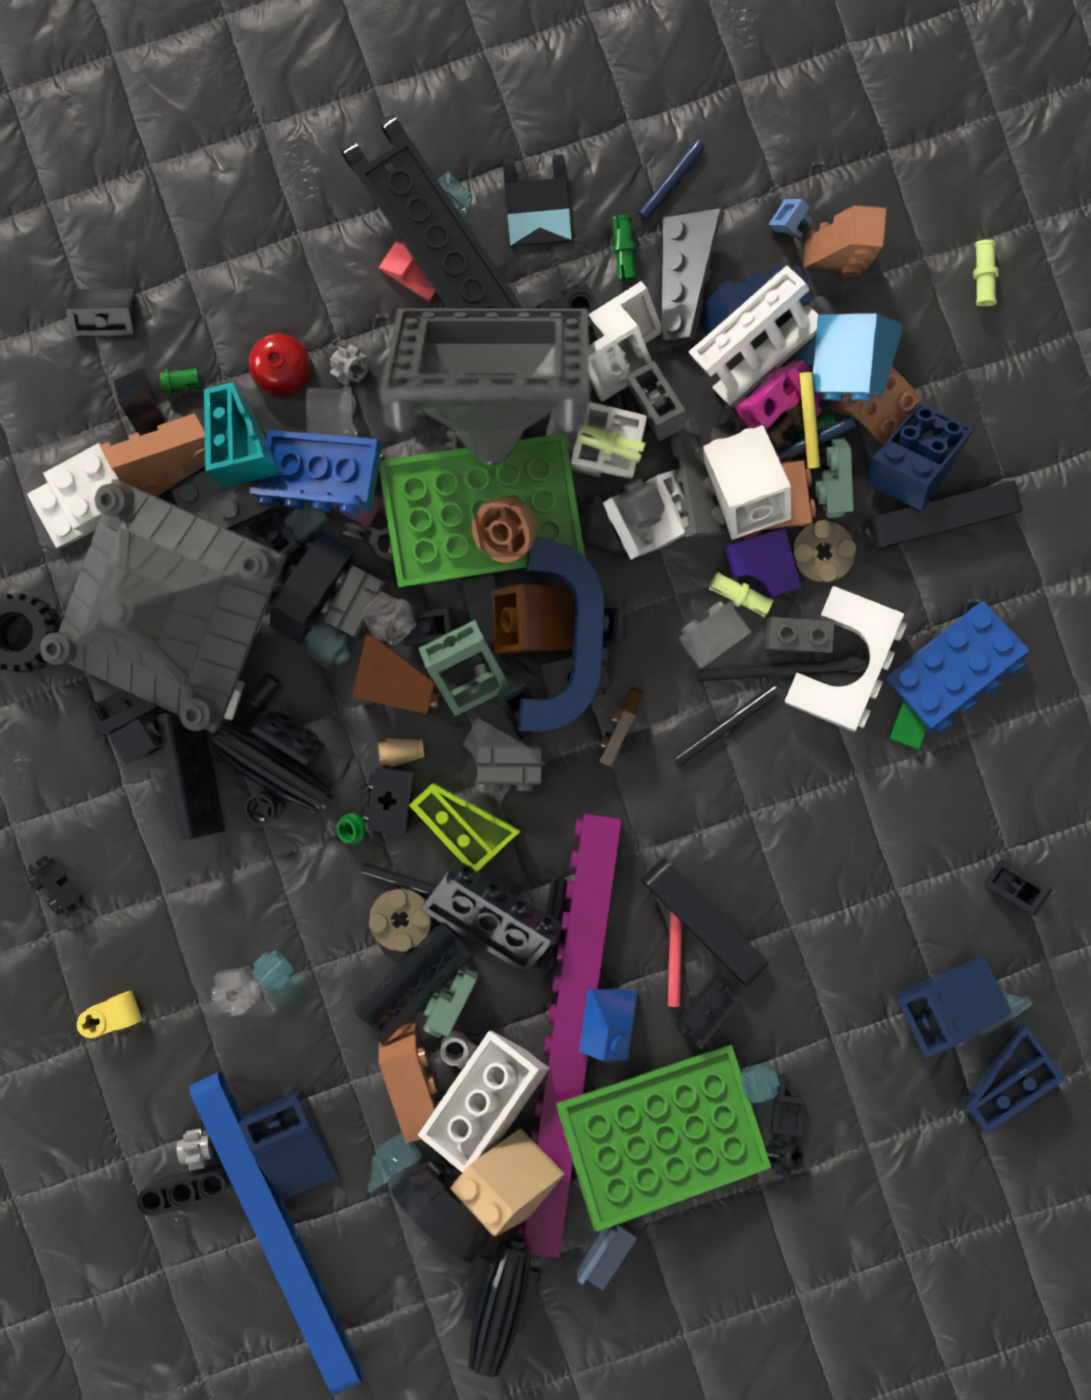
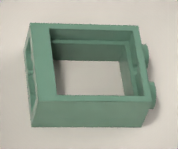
[418,620,511,716]

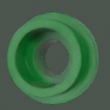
[336,813,366,844]

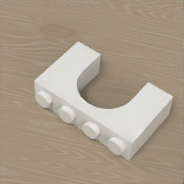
[785,586,907,732]

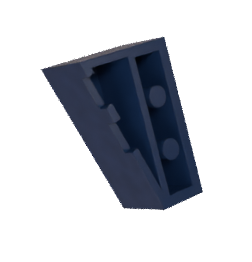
[699,265,813,337]
[962,1024,1066,1134]

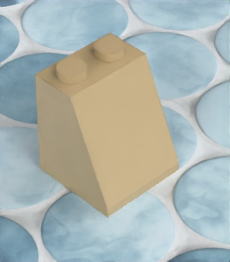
[450,1129,565,1236]

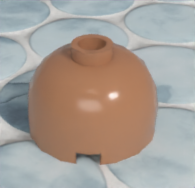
[472,496,538,563]

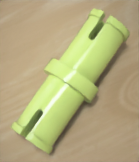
[973,240,999,307]
[578,424,645,463]
[708,572,773,617]

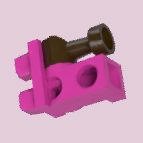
[734,360,823,451]

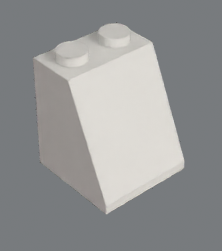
[703,425,791,540]

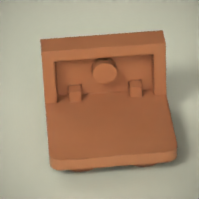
[828,366,920,445]

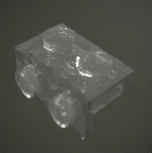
[306,386,357,437]
[678,600,751,669]

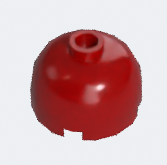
[248,333,311,397]

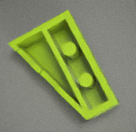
[409,783,520,871]

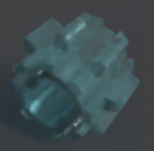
[251,950,294,992]
[741,1063,780,1103]

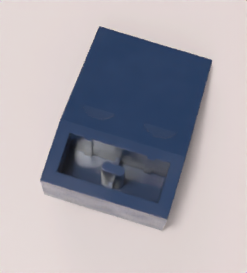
[867,403,974,511]
[897,955,1012,1058]
[238,1089,339,1201]

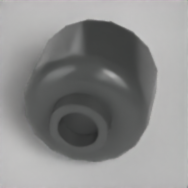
[619,479,665,529]

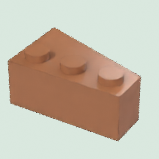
[803,206,886,277]
[100,413,205,497]
[379,1022,441,1143]

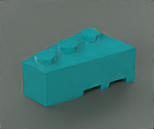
[204,382,281,488]

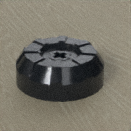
[391,1161,491,1262]

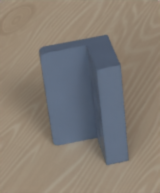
[577,1223,637,1290]

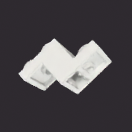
[588,282,662,402]
[546,402,647,479]
[27,443,121,549]
[603,469,689,559]

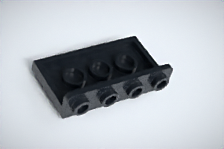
[420,859,563,974]

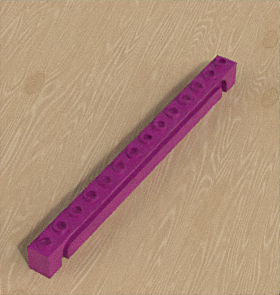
[517,813,621,1258]

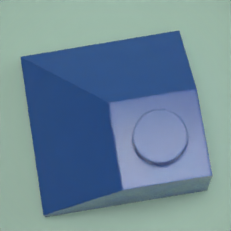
[579,989,638,1061]

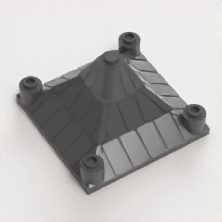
[380,308,589,465]
[40,479,286,733]

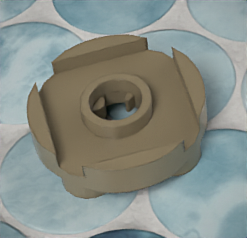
[792,520,856,583]
[369,888,431,952]

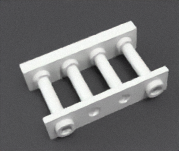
[689,266,818,408]

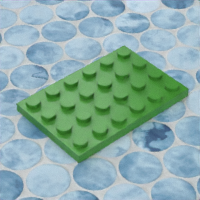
[379,433,585,588]
[556,1045,771,1232]

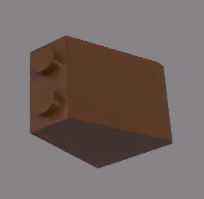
[491,585,574,654]
[352,635,442,714]

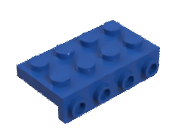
[248,430,383,515]
[886,600,1030,734]

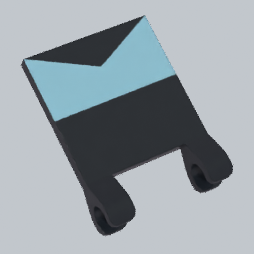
[503,154,572,247]

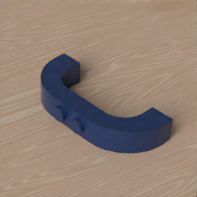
[518,538,609,732]

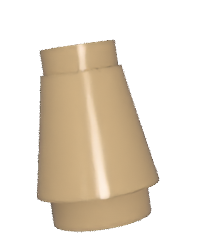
[378,738,424,769]

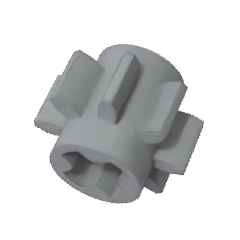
[329,344,368,386]
[177,1129,214,1171]

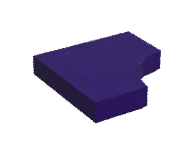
[724,528,802,597]

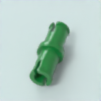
[611,215,638,282]

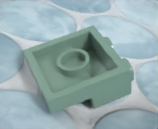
[815,437,853,518]
[423,965,479,1038]

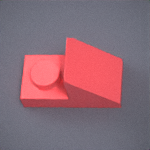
[379,242,436,303]

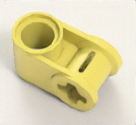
[77,990,143,1038]

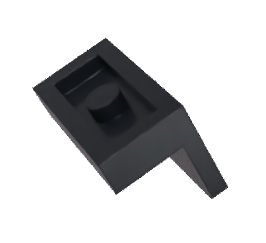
[66,289,136,336]

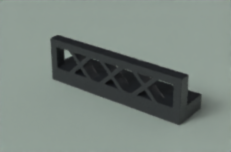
[354,922,472,1044]

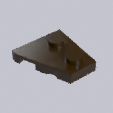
[598,687,643,767]

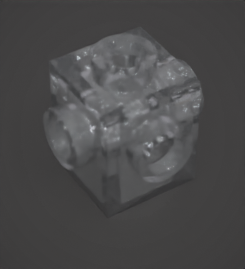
[361,591,417,646]
[212,966,260,1016]

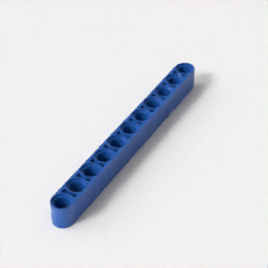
[189,1072,364,1396]

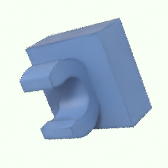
[768,199,812,237]

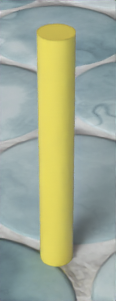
[799,372,820,469]

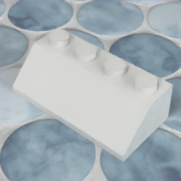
[418,1031,550,1173]

